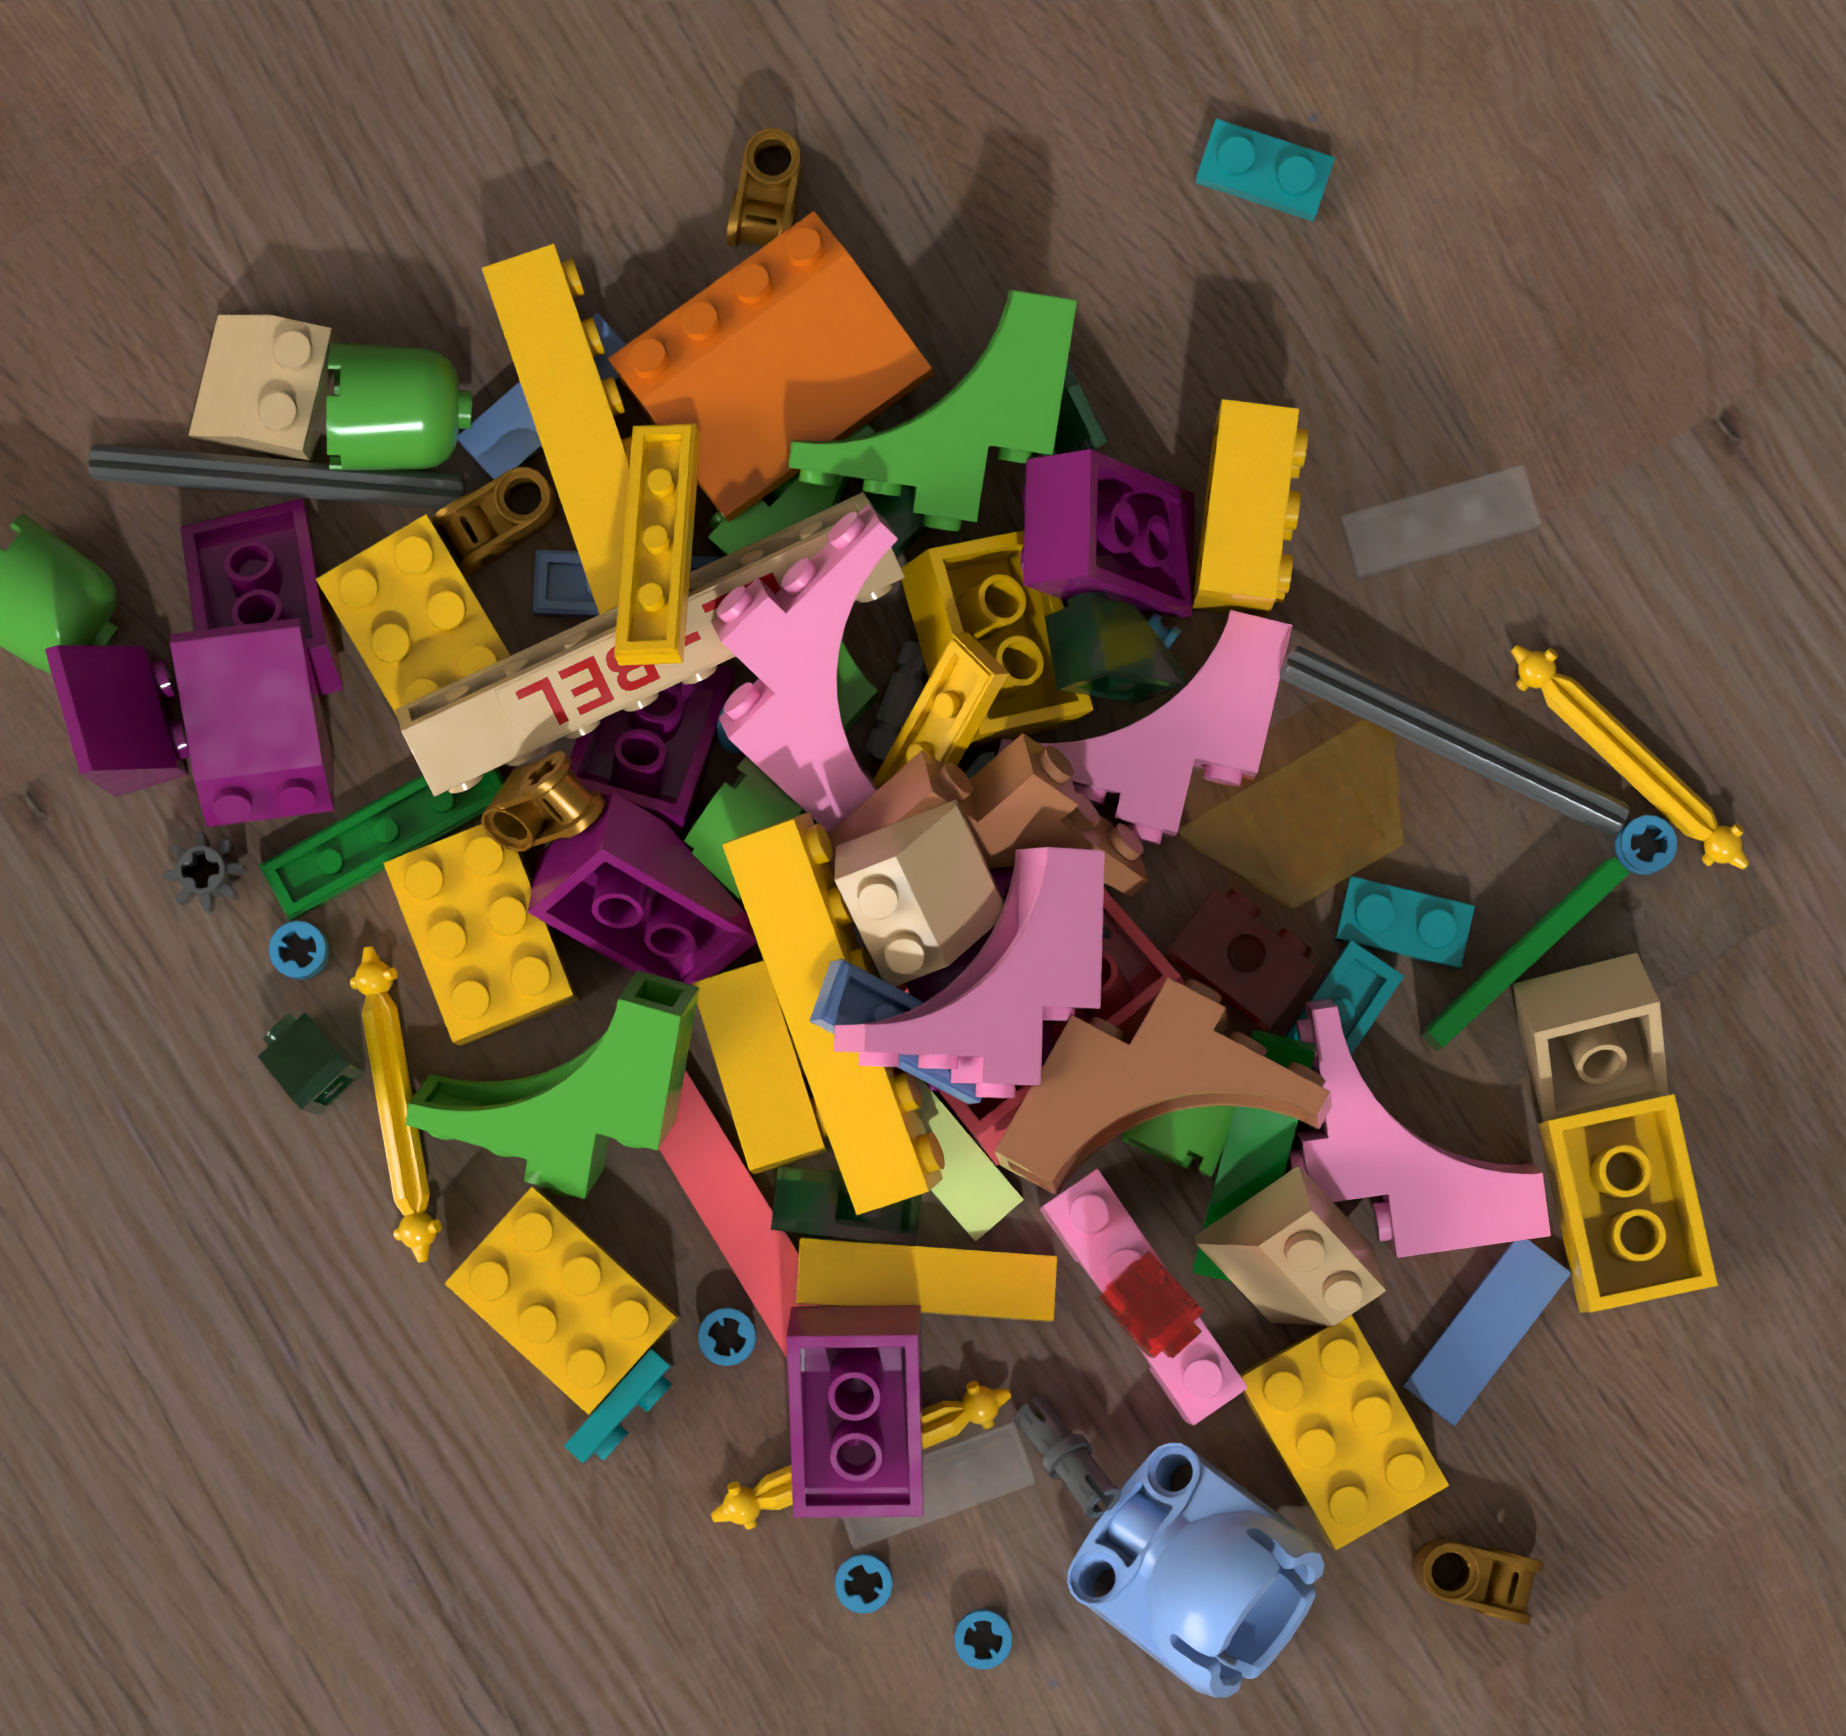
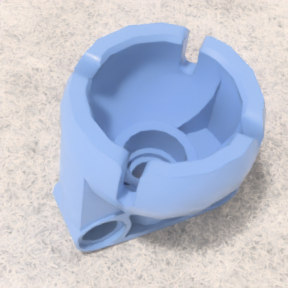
[1067,1443,1325,1698]

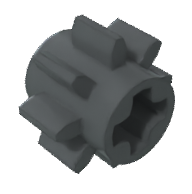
[163,832,247,913]

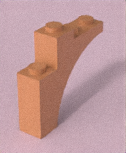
[828,733,1149,897]
[995,978,1332,1196]

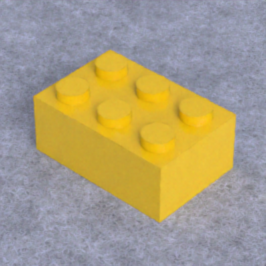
[1192,399,1308,619]
[316,514,511,716]
[901,530,1093,749]
[383,824,579,1047]
[691,960,828,1175]
[1537,1094,1718,1313]
[444,1187,680,1415]
[1239,1314,1449,1550]

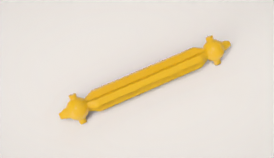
[1511,644,1749,870]
[350,946,442,1263]
[710,1381,1012,1530]

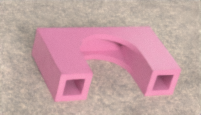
[1040,1168,1248,1426]

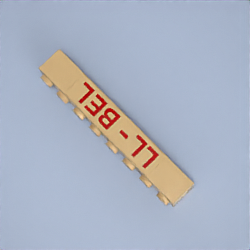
[395,492,905,797]

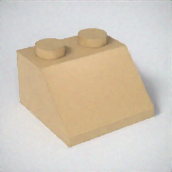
[188,315,340,462]
[834,799,1005,987]
[1513,953,1669,1122]
[1194,1165,1387,1326]

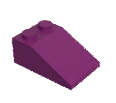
[1020,449,1194,618]
[180,498,344,696]
[170,618,334,827]
[45,645,190,797]
[569,664,736,843]
[528,791,757,985]
[786,1305,924,1518]

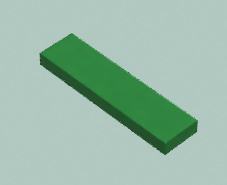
[259,768,505,922]
[1421,857,1630,1051]
[1192,1029,1316,1282]

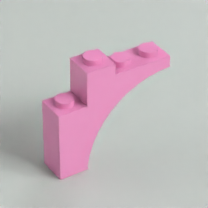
[711,503,898,833]
[998,610,1293,846]
[834,847,1105,1098]
[1288,999,1551,1258]

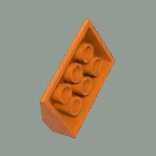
[607,211,934,523]

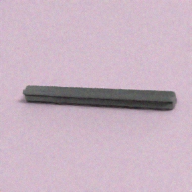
[88,444,465,509]
[1279,646,1630,835]

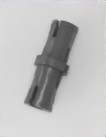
[1014,1396,1121,1518]

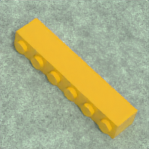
[482,244,632,615]
[722,812,945,1215]

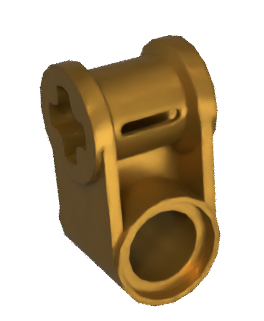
[726,128,803,248]
[432,467,558,575]
[481,751,606,852]
[1413,1539,1545,1625]

